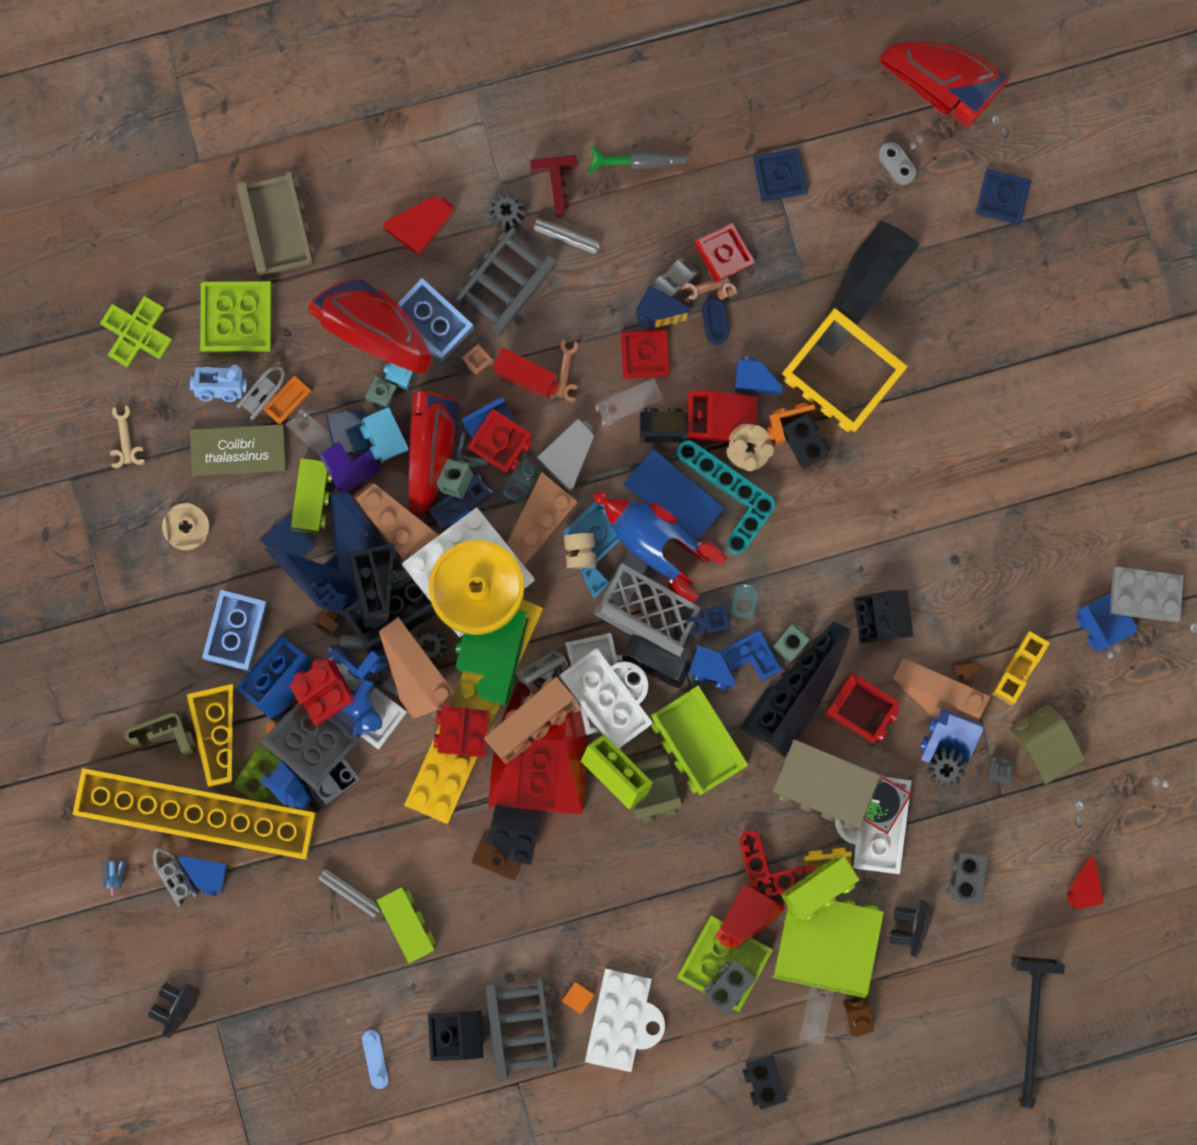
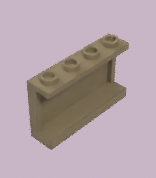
[236,171,316,277]
[773,739,884,831]

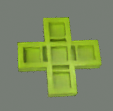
[100,296,172,368]

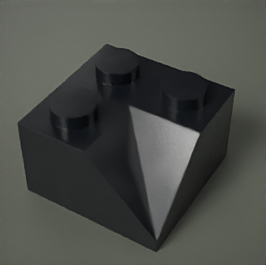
[488,804,542,865]

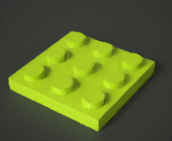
[200,281,271,352]
[676,916,773,1012]

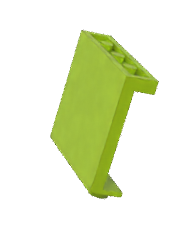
[772,900,884,998]

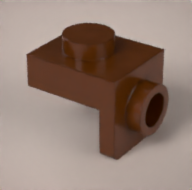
[843,996,874,1037]

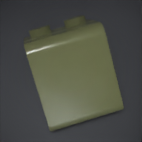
[1010,704,1085,785]
[125,713,197,756]
[632,754,682,823]

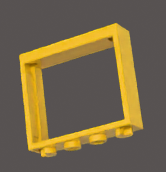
[782,308,909,433]

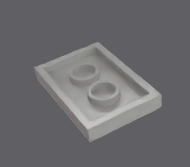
[1109,567,1184,623]

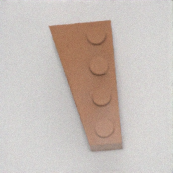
[507,472,578,567]
[352,483,439,564]
[484,677,582,764]

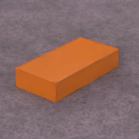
[263,375,312,425]

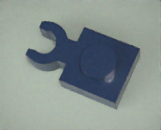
[686,605,730,635]

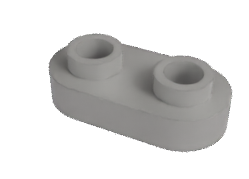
[879,142,916,185]

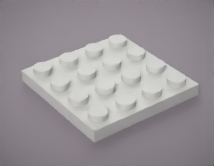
[402,507,535,637]

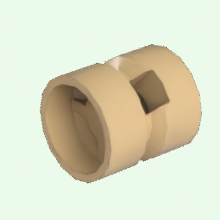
[564,533,597,569]

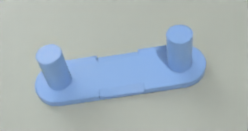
[362,1030,389,1089]

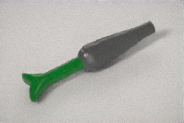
[588,146,686,175]

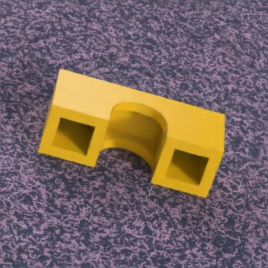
[991,631,1050,706]

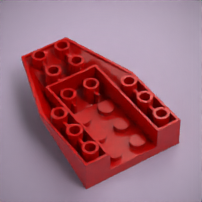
[488,681,588,815]

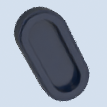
[702,298,729,345]

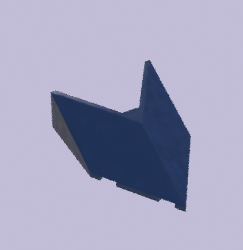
[265,490,386,615]

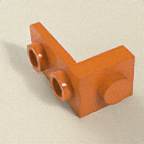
[767,402,816,446]

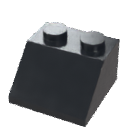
[639,408,687,443]
[428,1010,484,1061]

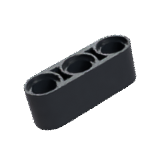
[622,635,691,688]

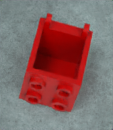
[824,672,901,745]

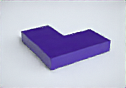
[319,442,380,492]

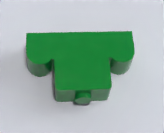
[456,610,530,707]

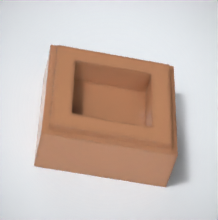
[461,343,494,376]

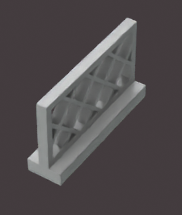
[593,563,701,657]

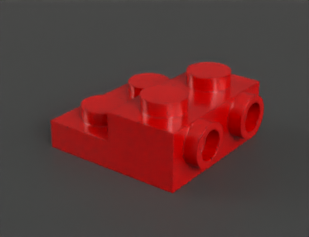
[467,408,534,474]
[289,658,355,726]
[433,705,490,758]

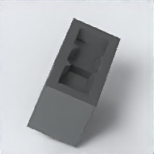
[948,852,988,904]
[703,960,756,1016]

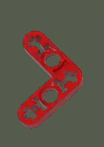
[740,831,817,897]

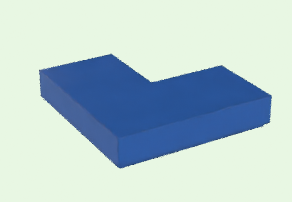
[719,629,783,681]

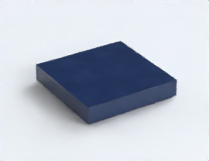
[753,148,808,203]
[975,169,1031,225]

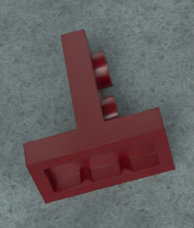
[530,154,577,217]

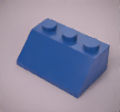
[236,636,313,722]

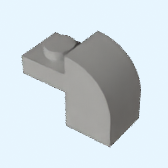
[654,257,700,299]

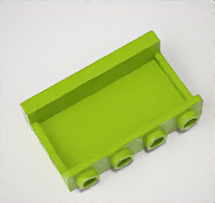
[650,686,748,796]

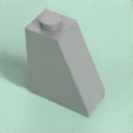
[537,419,594,494]

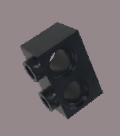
[782,414,830,471]
[742,1055,787,1110]

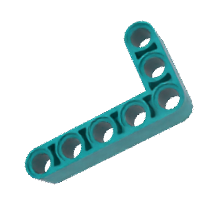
[677,441,775,556]

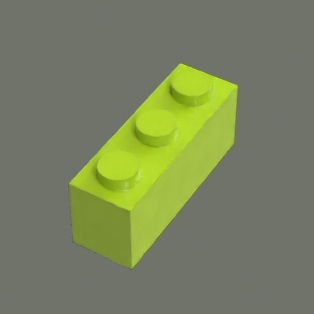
[291,458,332,534]
[581,735,653,810]
[781,855,859,921]
[377,887,437,964]

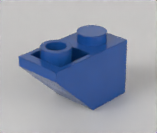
[689,646,735,691]

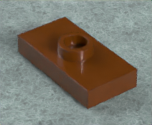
[471,841,522,881]

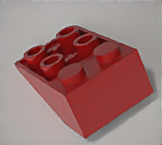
[686,391,757,443]

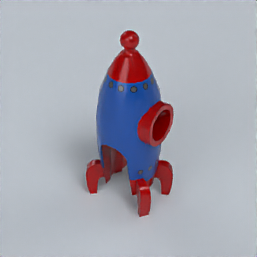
[594,491,727,602]

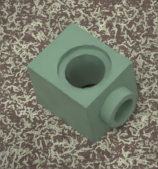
[365,376,398,409]
[436,459,473,499]
[773,625,810,663]

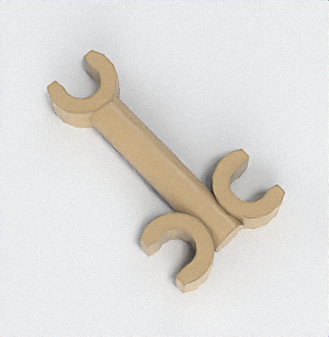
[110,406,145,469]

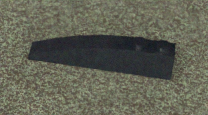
[816,221,920,357]
[342,576,436,655]
[740,621,852,757]

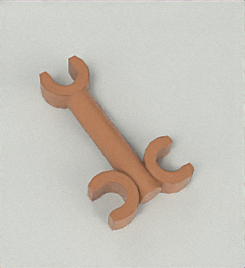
[679,270,737,303]
[550,340,578,403]

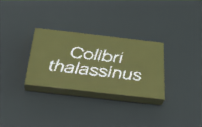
[190,425,286,477]

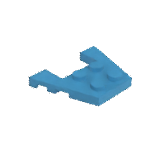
[562,502,620,599]

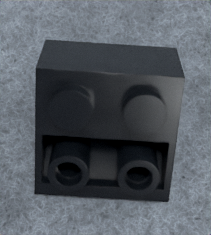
[854,590,914,644]
[302,758,361,813]

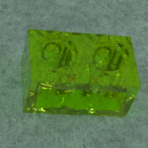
[233,747,280,802]

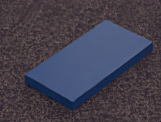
[623,449,725,542]

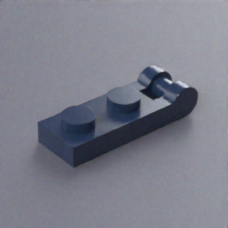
[429,473,495,530]

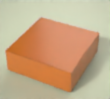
[562,982,594,1014]

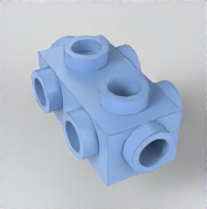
[190,365,247,402]

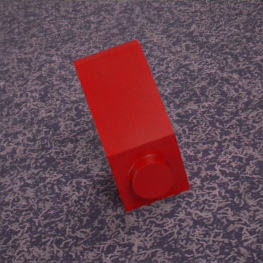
[1066,857,1104,910]

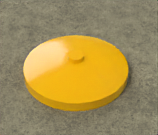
[428,540,525,635]

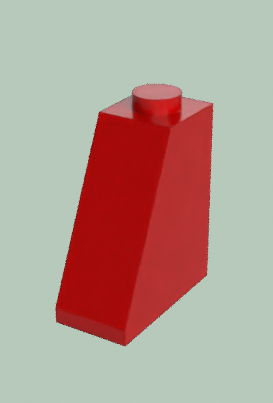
[382,196,454,257]
[492,347,560,400]
[714,884,785,950]

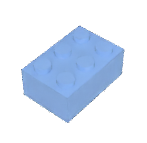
[398,278,474,363]
[202,590,268,672]

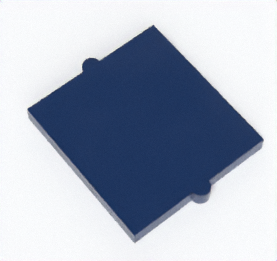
[326,410,370,455]
[260,514,316,558]

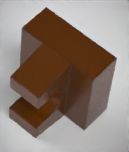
[314,611,339,638]
[952,660,979,685]

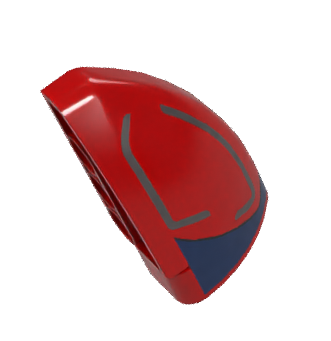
[878,41,1010,130]
[308,279,431,373]
[409,392,459,517]

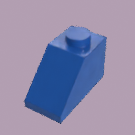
[735,357,782,395]
[179,856,228,896]

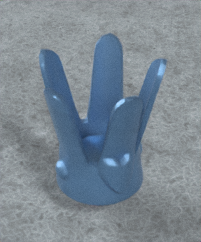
[101,860,126,896]

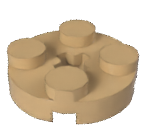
[727,424,774,471]
[162,503,210,551]

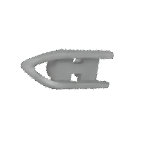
[236,366,286,420]
[153,847,198,907]

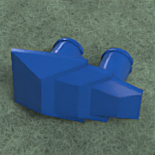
[262,761,312,811]

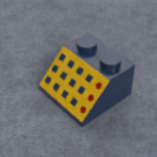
[635,285,690,329]

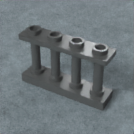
[455,227,556,337]
[485,977,558,1080]

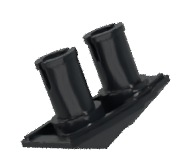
[890,899,932,958]
[148,983,199,1039]

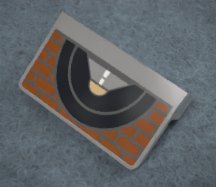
[516,650,569,695]

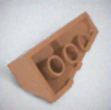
[378,616,456,718]
[893,658,990,723]

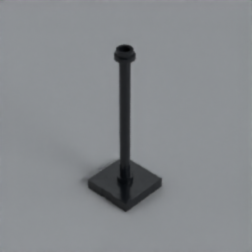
[1011,956,1065,1108]

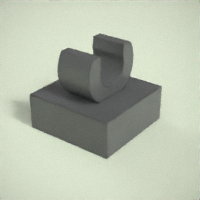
[987,757,1015,785]

